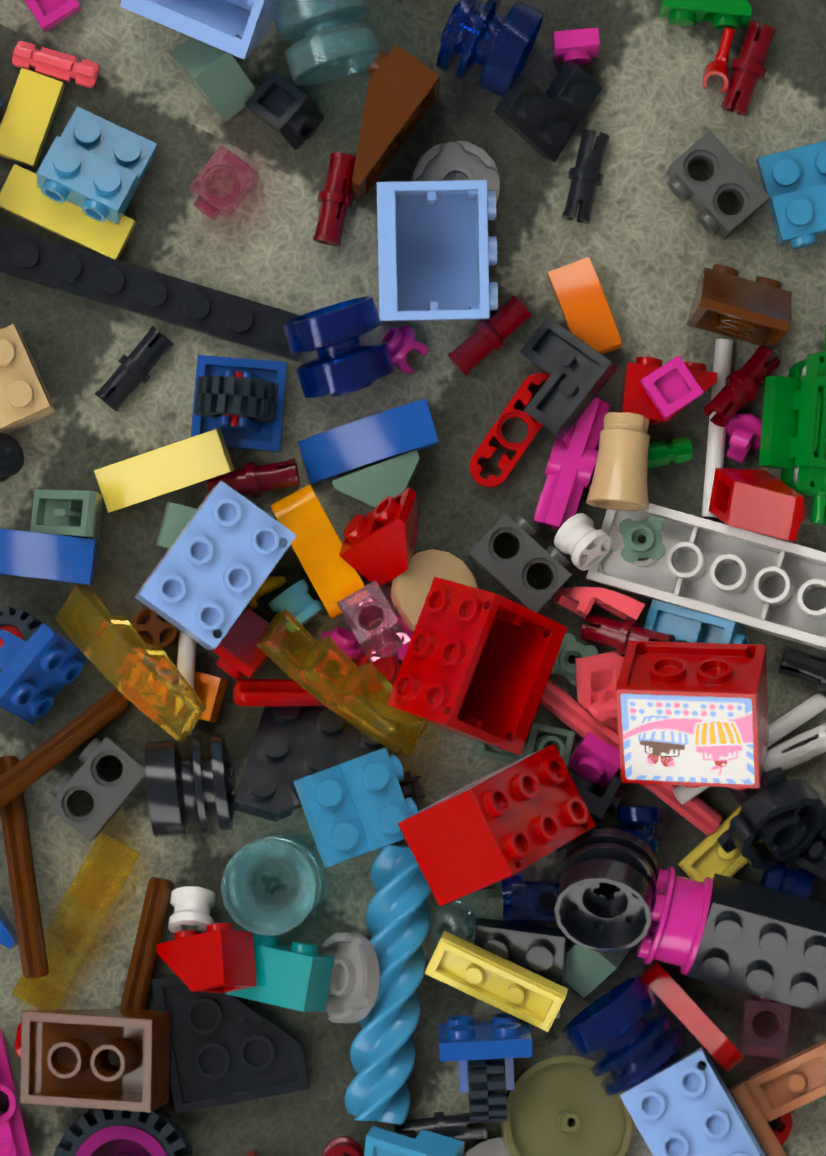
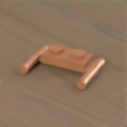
[729,1040,826,1156]

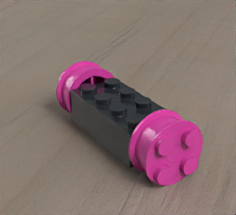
[637,866,826,1015]

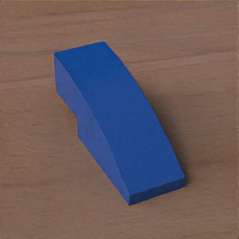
[298,398,439,485]
[0,529,100,586]

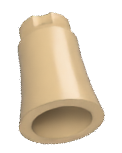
[586,412,650,512]

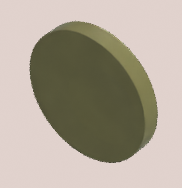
[500,1055,633,1156]

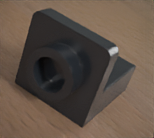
[245,71,324,150]
[571,774,625,819]

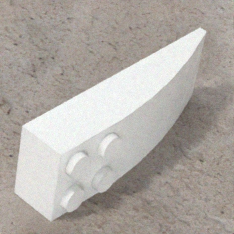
[586,503,826,651]

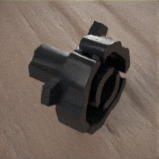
[717,767,826,870]

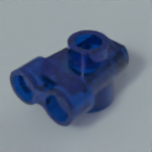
[502,874,560,923]

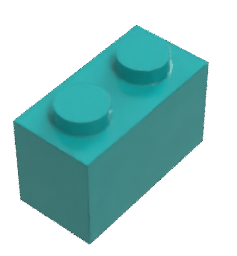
[225,933,334,1012]

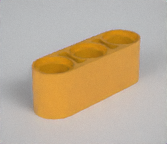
[270,484,371,619]

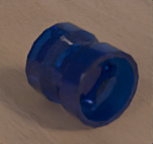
[617,805,663,853]
[759,860,815,899]

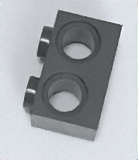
[666,131,769,240]
[468,513,572,612]
[48,736,146,842]

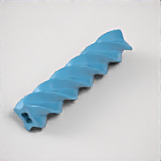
[345,844,431,1124]

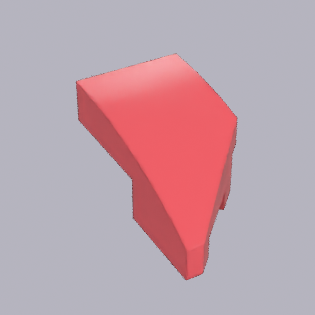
[552,587,645,621]
[575,651,624,734]

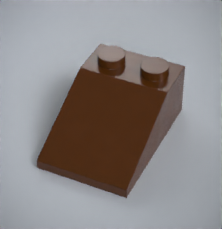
[352,44,440,202]
[686,264,791,349]
[20,1009,170,1112]

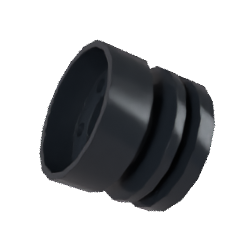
[145,734,237,838]
[554,828,659,952]

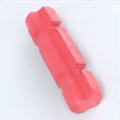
[12,41,100,88]

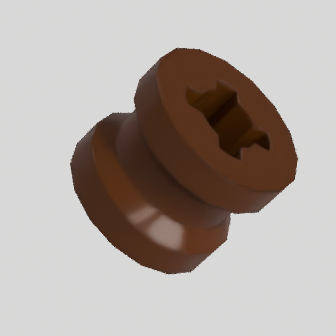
[133,606,179,650]

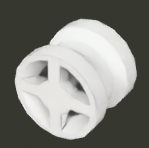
[554,513,612,571]
[168,886,216,933]

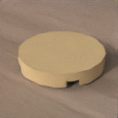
[391,549,478,632]

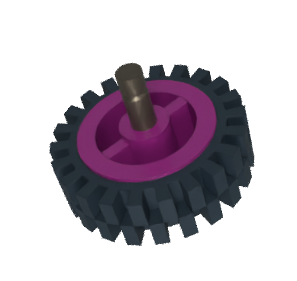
[54,1108,193,1156]

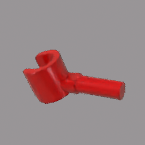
[702,26,736,93]

